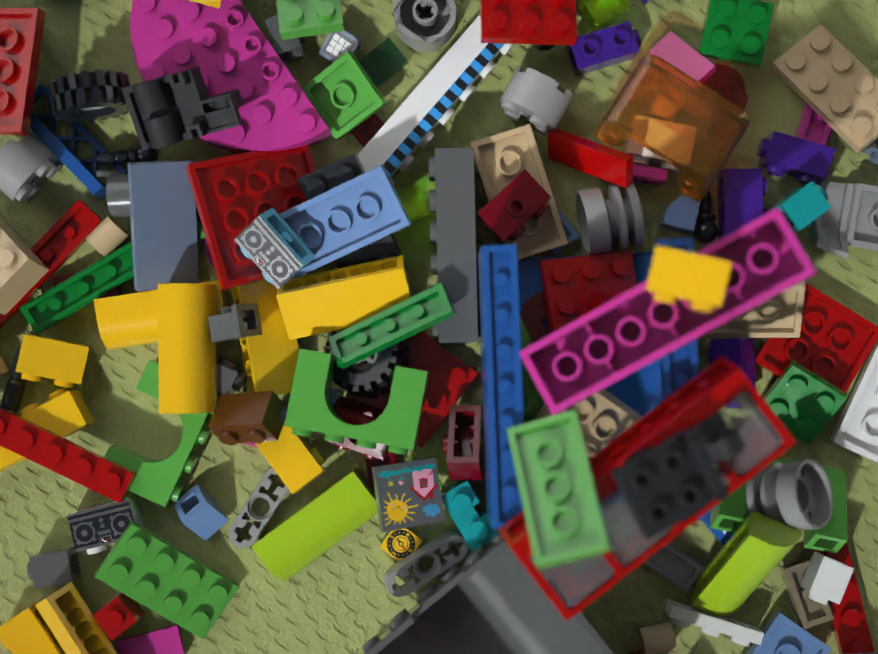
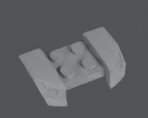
[812,180,878,259]

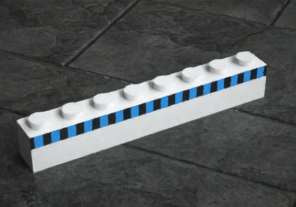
[358,15,515,184]

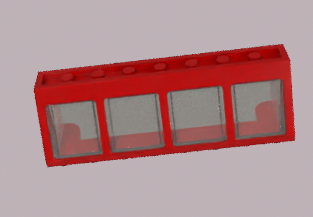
[498,355,796,621]

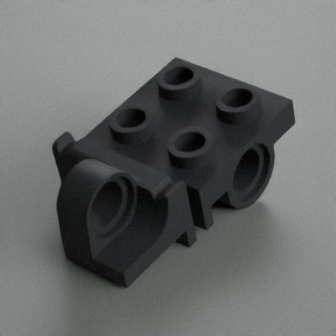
[121,66,244,151]
[610,412,746,539]

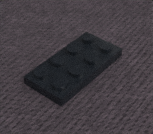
[297,152,409,270]

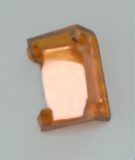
[592,54,750,203]

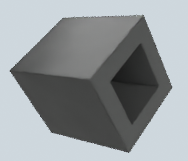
[27,546,81,588]

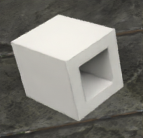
[800,551,854,605]

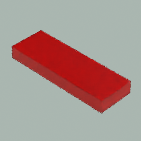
[548,128,633,188]

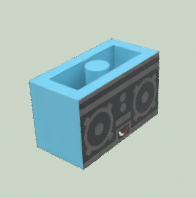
[234,208,316,289]

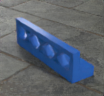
[30,84,128,199]

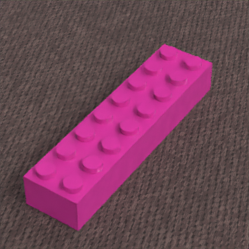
[519,207,816,415]

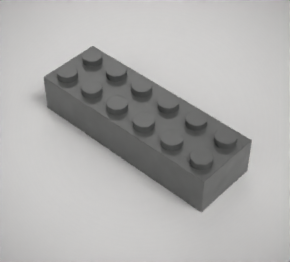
[429,148,478,344]

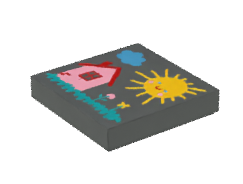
[372,457,445,532]

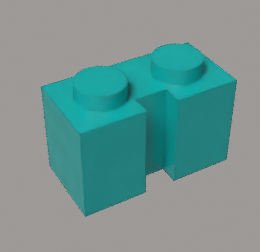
[767,181,832,233]
[441,480,499,552]

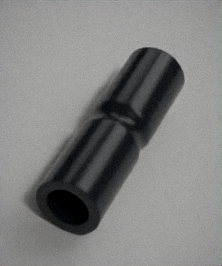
[0,347,26,412]

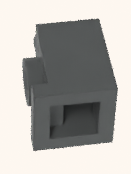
[265,15,307,63]
[208,303,262,342]
[216,353,246,394]

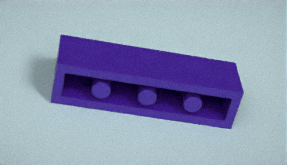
[717,168,767,240]

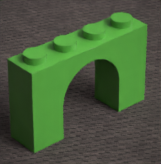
[284,348,430,455]
[105,360,222,507]
[710,457,848,554]

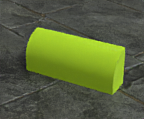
[251,467,378,582]
[691,511,802,617]

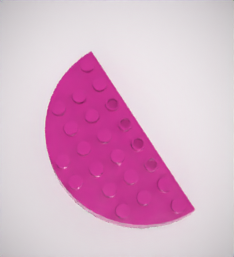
[130,0,331,154]

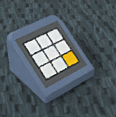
[319,30,362,63]

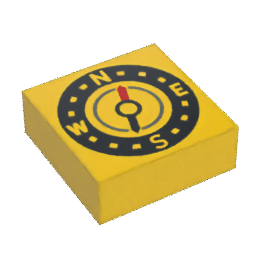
[379,528,423,562]

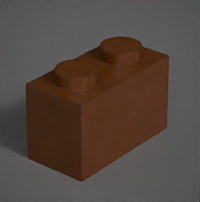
[208,390,288,445]

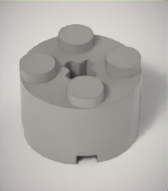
[394,0,457,52]
[500,66,573,136]
[0,131,62,202]

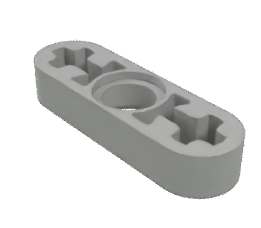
[229,468,289,548]
[384,530,468,597]

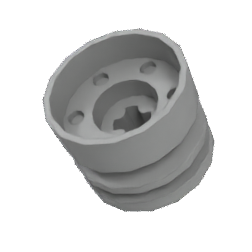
[576,183,644,255]
[746,459,833,530]

